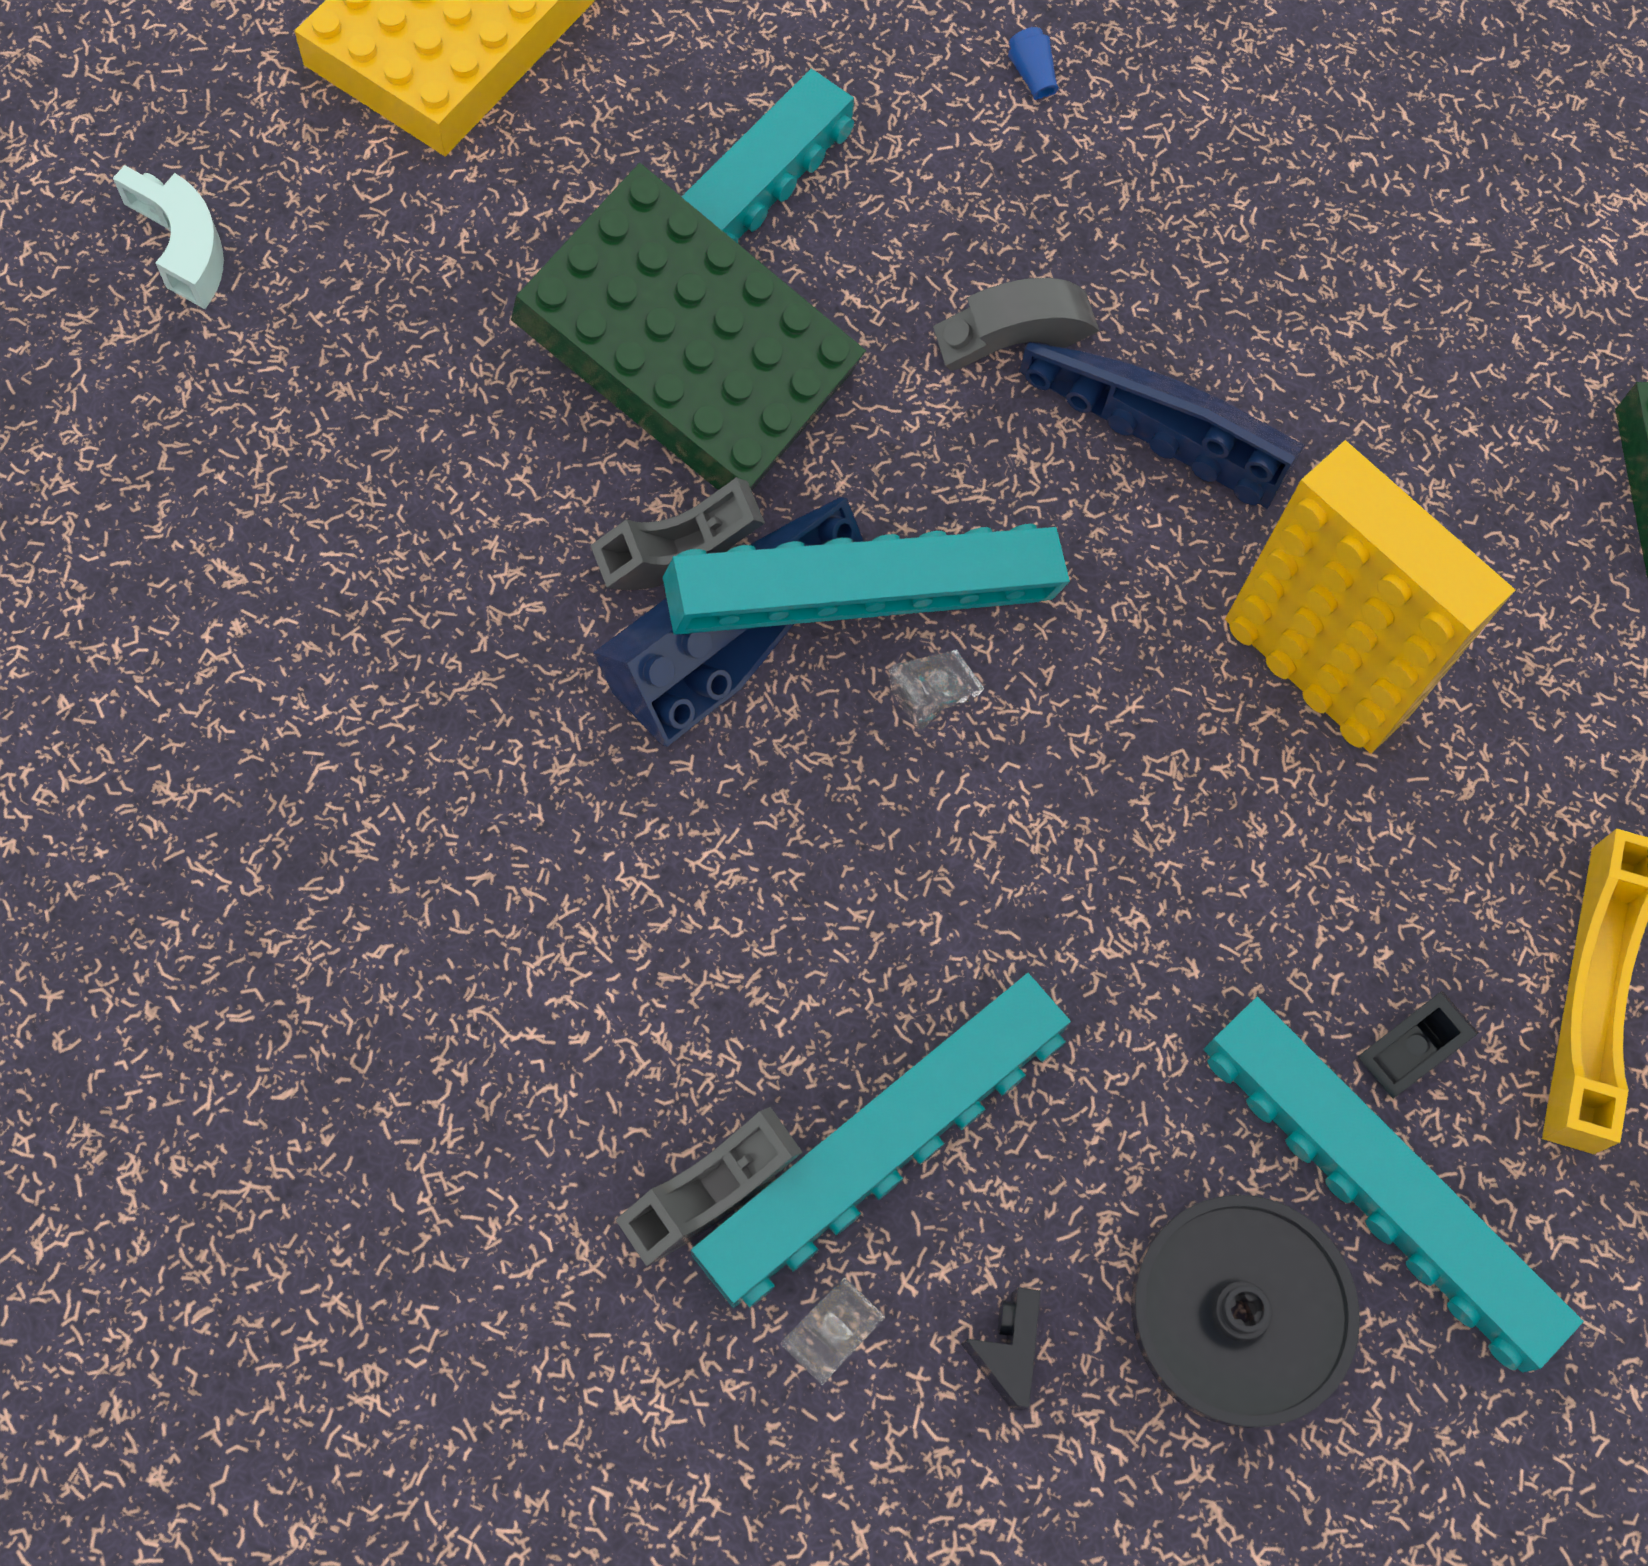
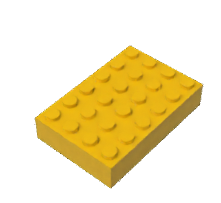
[294,0,595,156]
[1225,440,1515,754]

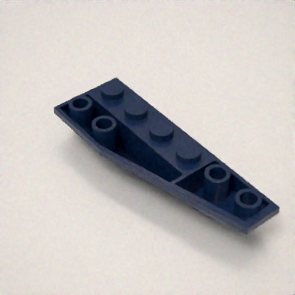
[1019,342,1305,509]
[593,497,863,747]

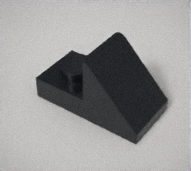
[1358,991,1478,1099]
[961,1287,1041,1411]

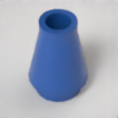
[1008,27,1059,100]

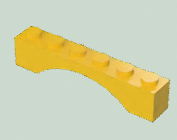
[1542,828,1648,1154]

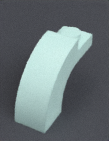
[113,165,224,309]

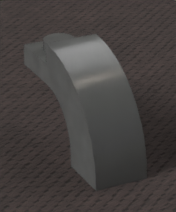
[933,278,1100,371]
[590,477,765,590]
[616,1107,803,1267]

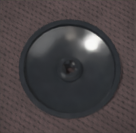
[1131,1195,1360,1428]

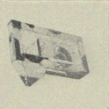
[889,650,984,731]
[780,1277,885,1385]

